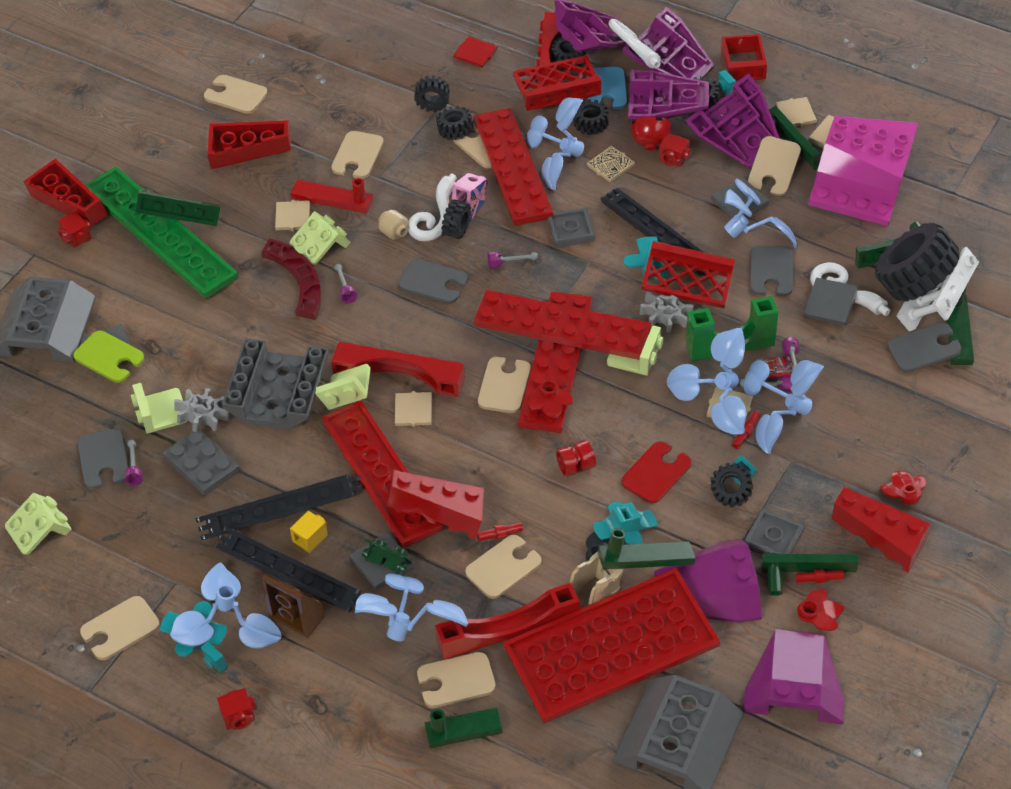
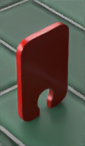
[622,441,691,503]

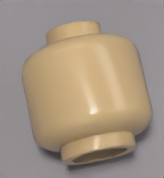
[378,210,409,240]

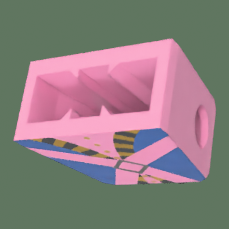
[452,173,488,223]

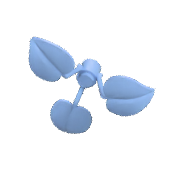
[526,98,584,190]
[724,178,797,249]
[667,328,746,434]
[743,360,824,454]
[170,562,282,649]
[355,574,468,641]

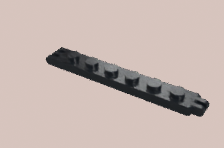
[600,187,706,277]
[195,474,364,540]
[213,526,361,613]

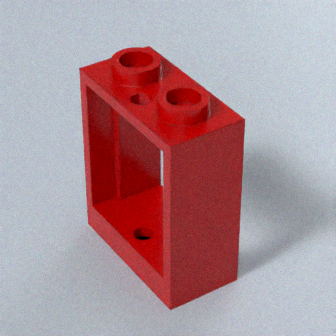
[721,34,767,82]

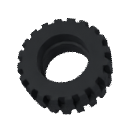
[875,222,960,302]

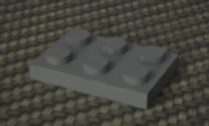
[162,428,240,496]

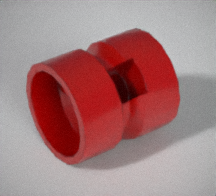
[556,440,596,477]

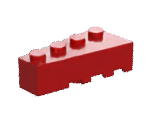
[207,120,291,169]
[23,158,108,227]
[387,470,484,540]
[832,487,931,573]

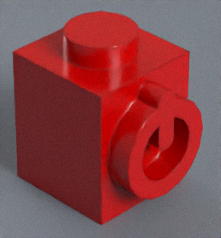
[659,134,691,167]
[57,211,92,248]
[217,688,257,730]

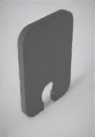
[750,246,793,296]
[399,259,468,303]
[888,323,961,372]
[78,429,128,489]

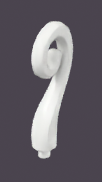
[608,19,661,68]
[408,174,457,242]
[810,262,891,316]

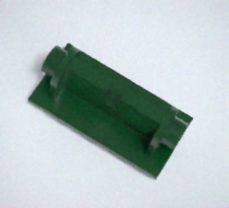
[362,538,413,573]

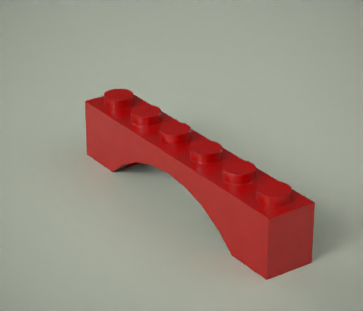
[535,12,563,87]
[331,342,465,397]
[435,583,580,660]

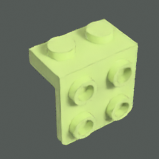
[290,211,351,265]
[607,326,664,376]
[315,364,370,410]
[131,383,188,434]
[5,493,72,555]

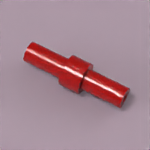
[731,410,761,449]
[477,522,523,541]
[795,569,844,584]

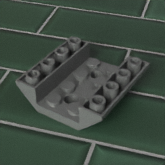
[0,277,96,362]
[222,338,329,430]
[613,675,743,789]

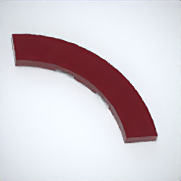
[261,238,321,320]

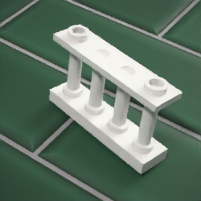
[896,247,979,331]

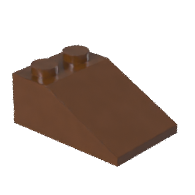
[261,575,325,638]

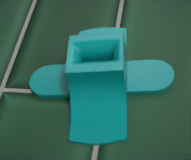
[623,237,668,280]
[593,501,658,545]
[160,601,227,657]

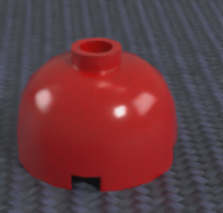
[631,117,671,151]

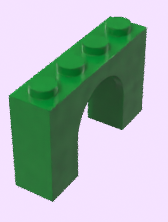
[686,296,779,362]

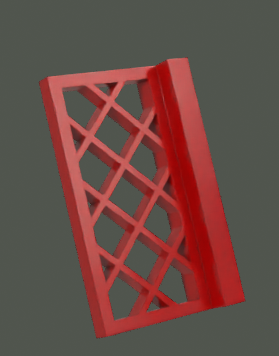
[513,55,601,111]
[641,241,735,309]

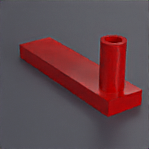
[290,178,373,214]

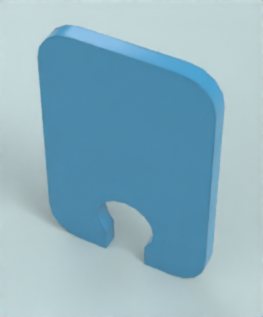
[586,67,627,110]

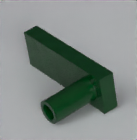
[424,707,503,748]

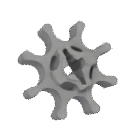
[639,287,694,333]
[174,388,229,432]

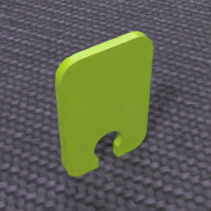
[74,331,144,383]

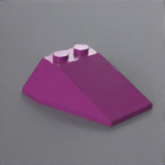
[555,0,627,53]
[622,7,714,79]
[628,70,709,124]
[685,73,780,169]
[654,539,762,623]
[743,629,844,724]

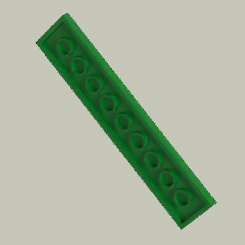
[85,166,239,299]

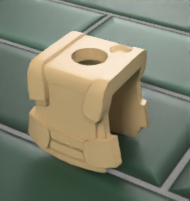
[570,552,623,605]

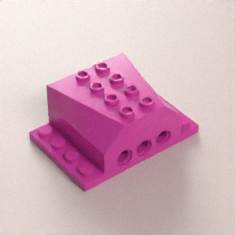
[808,116,918,227]

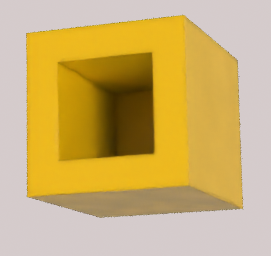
[290,510,328,553]

